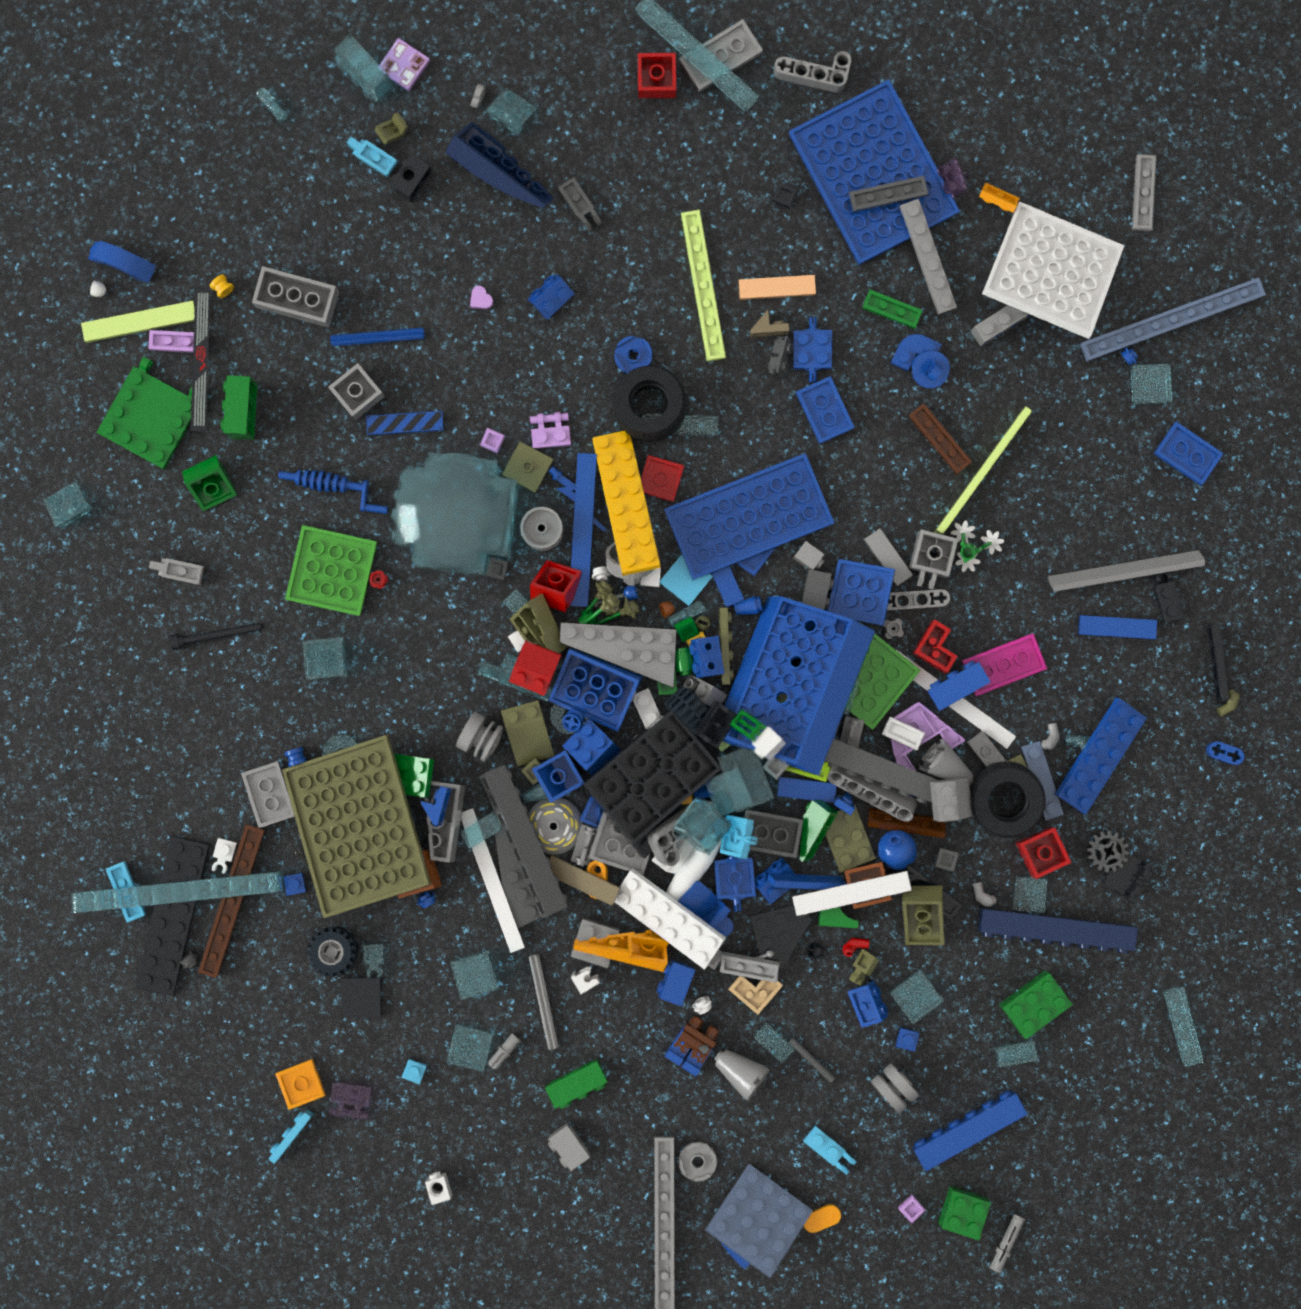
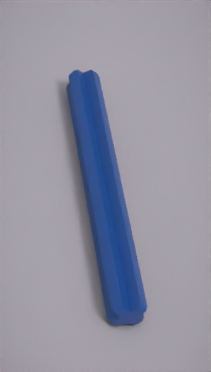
[330,328,425,346]

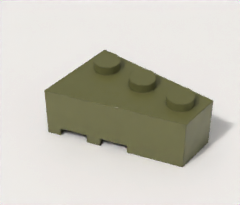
[510,593,567,654]

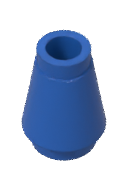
[734,596,763,615]

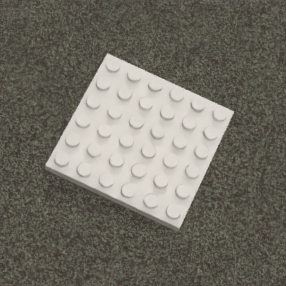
[982,201,1124,339]

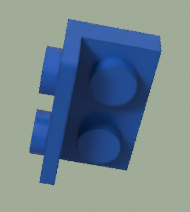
[848,980,888,1028]

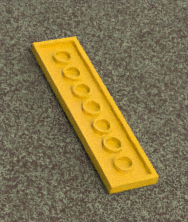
[592,431,661,576]

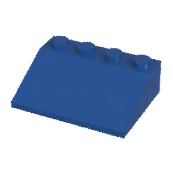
[548,647,643,732]

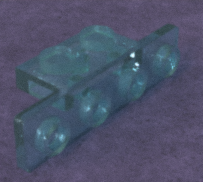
[478,653,553,701]

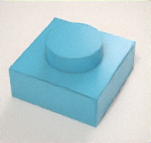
[401,1058,427,1085]

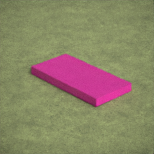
[961,633,1047,696]

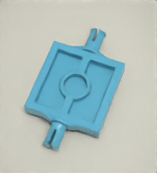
[715,815,757,859]

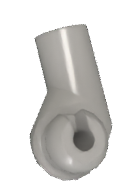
[972,882,996,907]

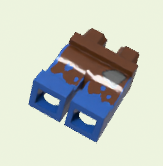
[665,1015,719,1077]

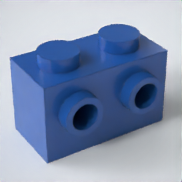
[689,636,724,678]
[656,959,695,1007]

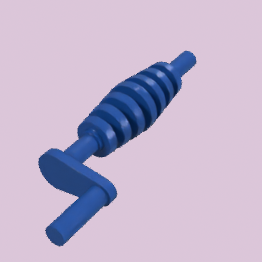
[278,470,388,514]

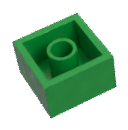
[938,1186,991,1241]

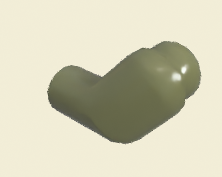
[1217,689,1240,717]

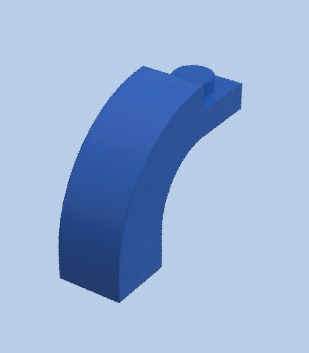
[88,241,156,283]

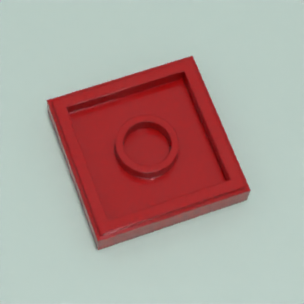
[641,455,684,503]

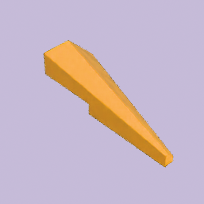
[573,930,669,972]

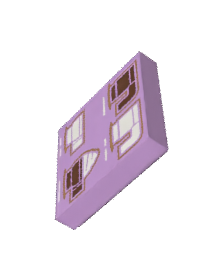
[377,38,430,91]

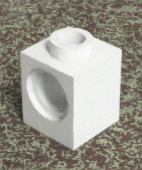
[752,726,786,761]
[425,1171,452,1205]

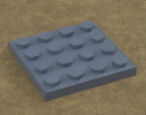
[705,1164,813,1278]

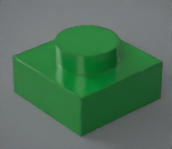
[674,617,699,642]

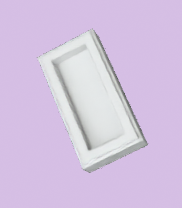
[882,717,925,750]

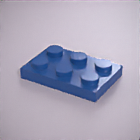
[796,376,855,444]
[1153,422,1224,486]

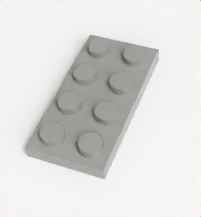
[679,19,763,92]

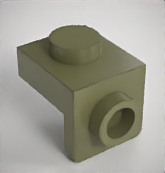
[374,112,408,145]

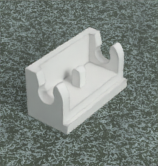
[571,966,600,994]

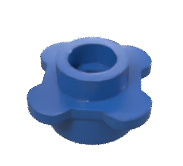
[1121,347,1138,366]
[417,891,436,908]

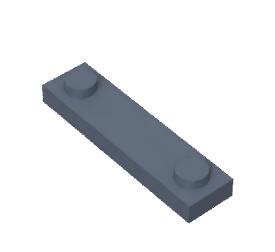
[1020,741,1064,820]

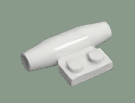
[651,829,721,901]

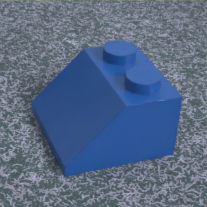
[532,750,584,803]

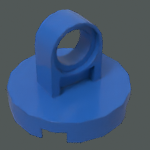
[911,350,950,388]

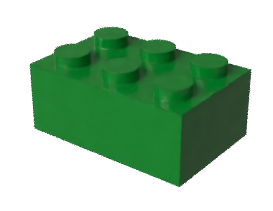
[221,375,258,440]
[999,971,1073,1039]

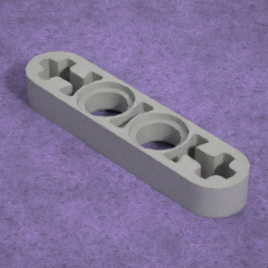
[887,589,950,611]

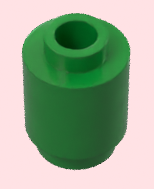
[675,648,694,676]

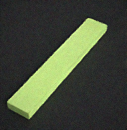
[81,301,195,343]

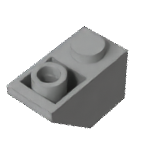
[683,675,727,707]

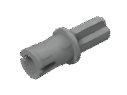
[488,1033,521,1070]

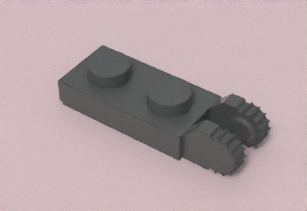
[558,177,602,232]

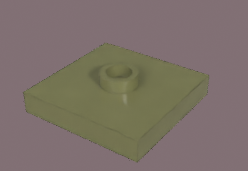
[502,442,554,493]

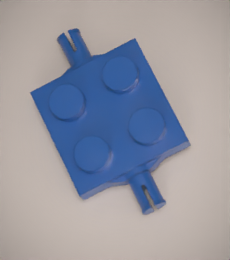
[794,317,832,383]
[713,855,756,912]

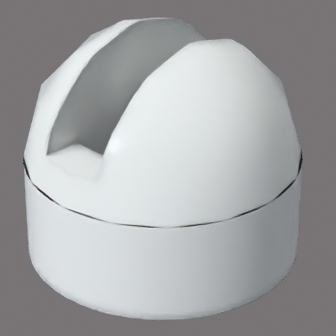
[90,281,106,297]

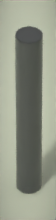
[788,1037,836,1083]

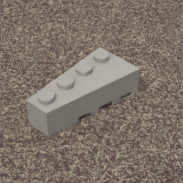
[425,781,466,863]

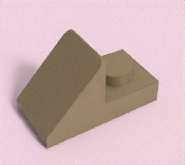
[750,310,789,338]

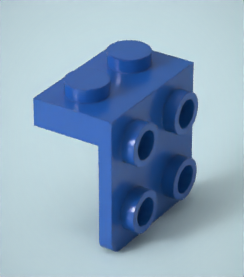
[678,881,731,929]

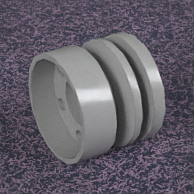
[456,711,504,762]

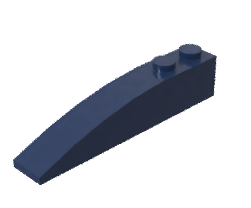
[446,122,553,208]

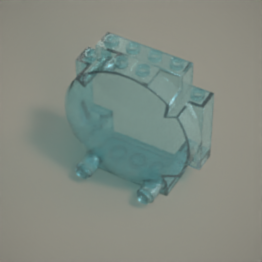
[392,452,519,576]

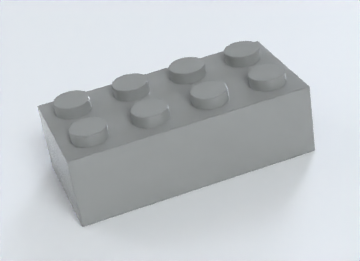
[252,266,340,328]

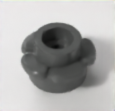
[179,951,198,969]

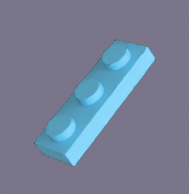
[106,861,147,923]
[269,1109,314,1164]

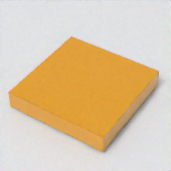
[275,1059,326,1110]

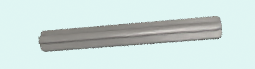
[529,954,558,1050]

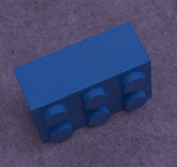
[928,660,991,711]

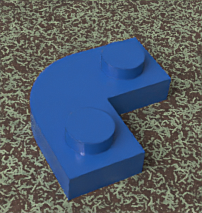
[891,334,942,371]

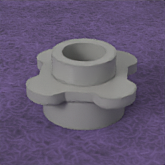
[884,619,904,639]

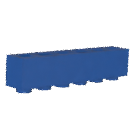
[912,1090,1027,1172]

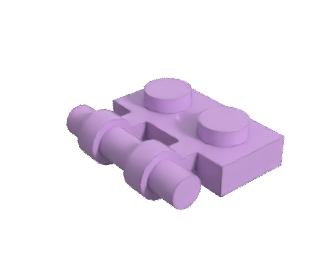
[530,412,571,449]

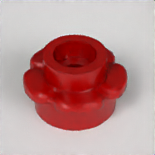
[369,570,388,589]

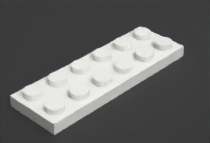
[615,869,726,969]

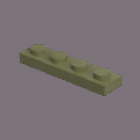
[719,608,733,685]

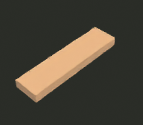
[739,275,816,300]

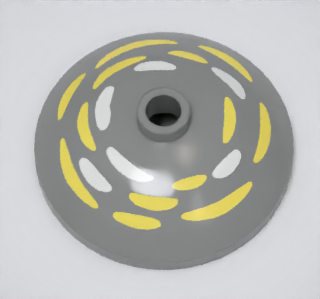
[527,798,583,855]

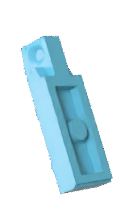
[347,137,398,178]

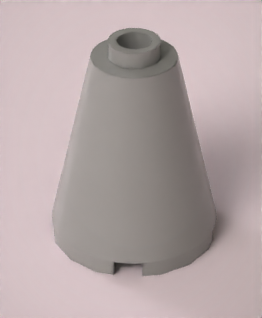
[919,739,974,786]
[714,1049,770,1101]

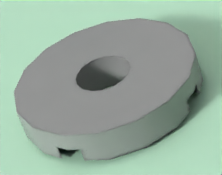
[678,1141,717,1182]

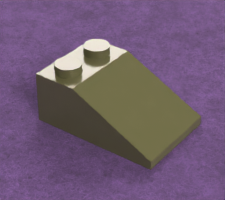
[501,700,555,766]
[902,886,945,945]

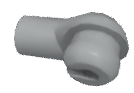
[1041,723,1060,750]

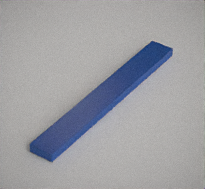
[570,453,597,607]

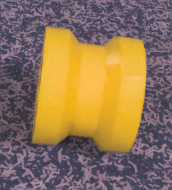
[210,274,234,299]

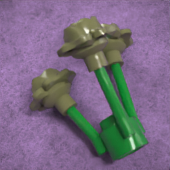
[578,580,639,625]

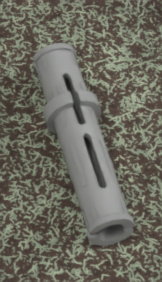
[989,1214,1025,1273]

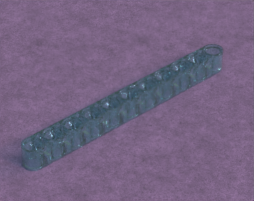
[71,871,283,913]

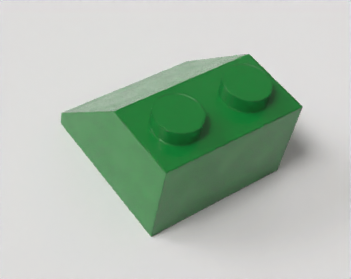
[182,455,237,511]

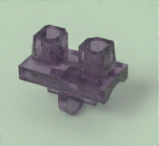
[937,158,970,198]

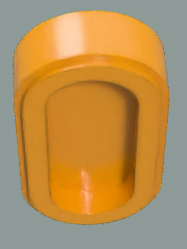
[804,1204,841,1233]

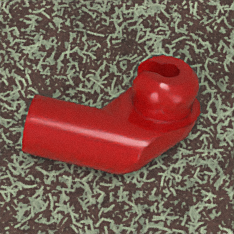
[842,938,869,957]

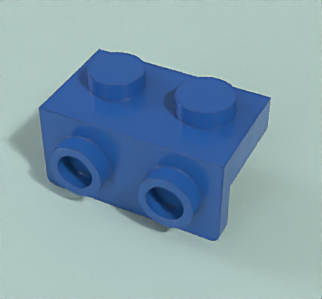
[528,274,575,320]
[755,858,795,905]

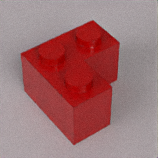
[912,620,958,674]

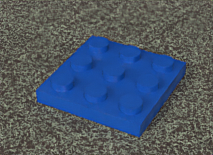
[828,559,895,626]

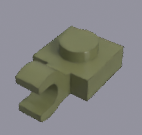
[849,949,879,986]

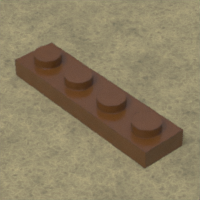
[908,403,972,475]
[868,808,946,838]

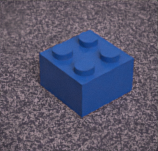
[562,719,621,774]

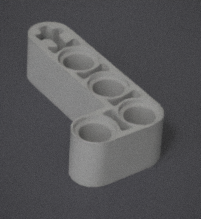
[774,51,851,92]
[647,799,717,866]

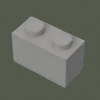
[548,1122,591,1171]

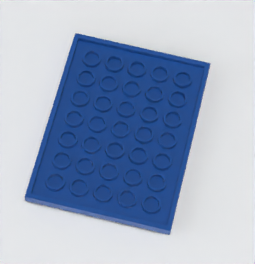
[788,79,960,265]

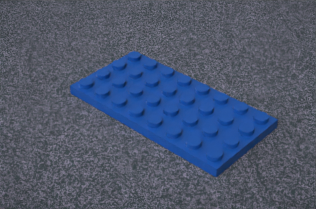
[664,453,834,581]

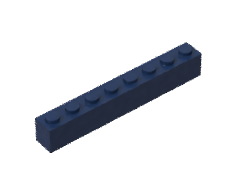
[978,908,1138,954]

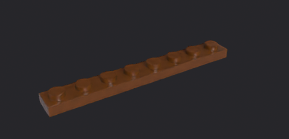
[198,824,265,978]

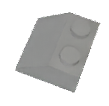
[930,777,972,822]

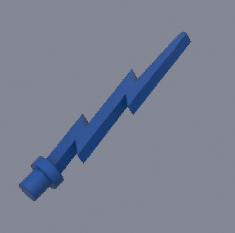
[549,466,606,532]

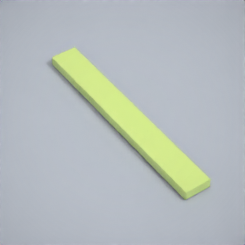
[681,210,726,362]
[934,407,1031,535]

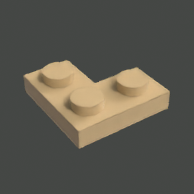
[728,976,783,1015]

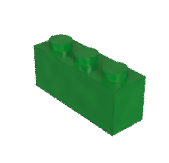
[545,1058,608,1109]

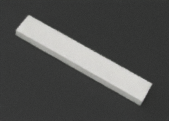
[792,871,911,916]

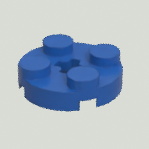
[614,336,652,374]

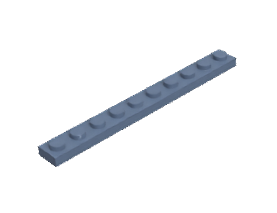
[1080,278,1266,362]

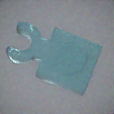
[363,944,384,978]

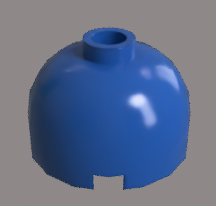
[878,830,917,870]

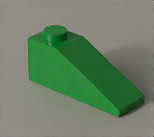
[800,799,839,862]

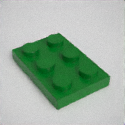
[394,754,434,798]

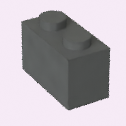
[801,569,834,610]

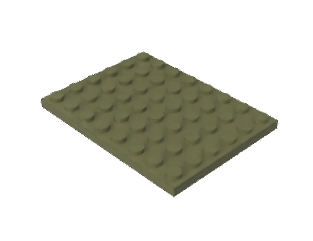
[282,735,431,918]

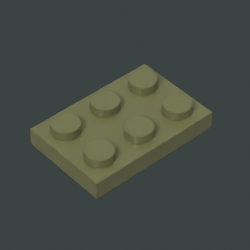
[825,804,876,872]

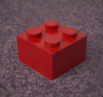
[638,53,676,98]
[1015,826,1071,879]

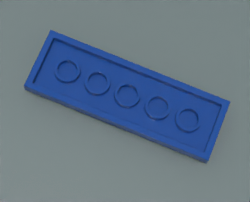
[1055,697,1147,815]

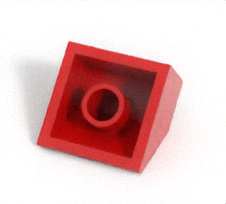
[530,560,582,612]
[509,640,562,696]

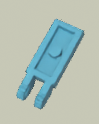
[803,1126,857,1175]

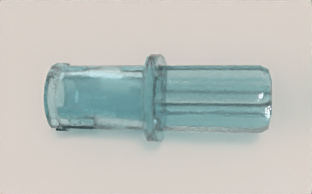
[256,87,288,123]
[667,601,705,628]

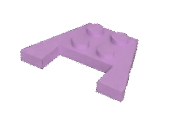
[886,702,965,771]

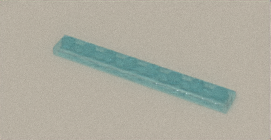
[635,0,759,112]

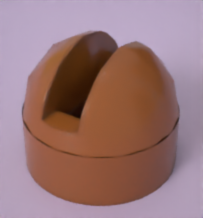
[659,601,675,618]

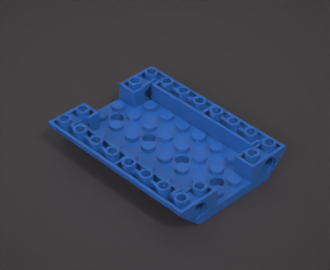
[723,596,875,776]

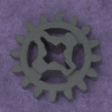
[1086,830,1130,872]

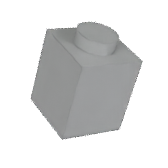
[793,541,824,570]

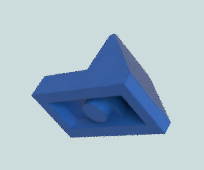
[421,786,452,826]

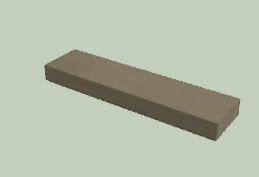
[550,855,621,906]

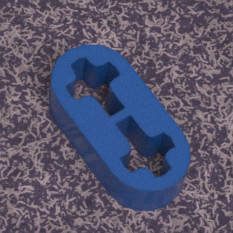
[1206,741,1244,765]

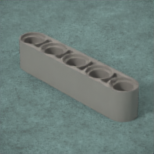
[827,767,917,821]

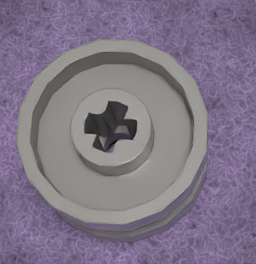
[520,507,564,551]
[871,1063,920,1114]

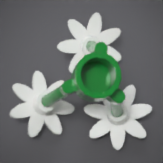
[951,520,1004,572]

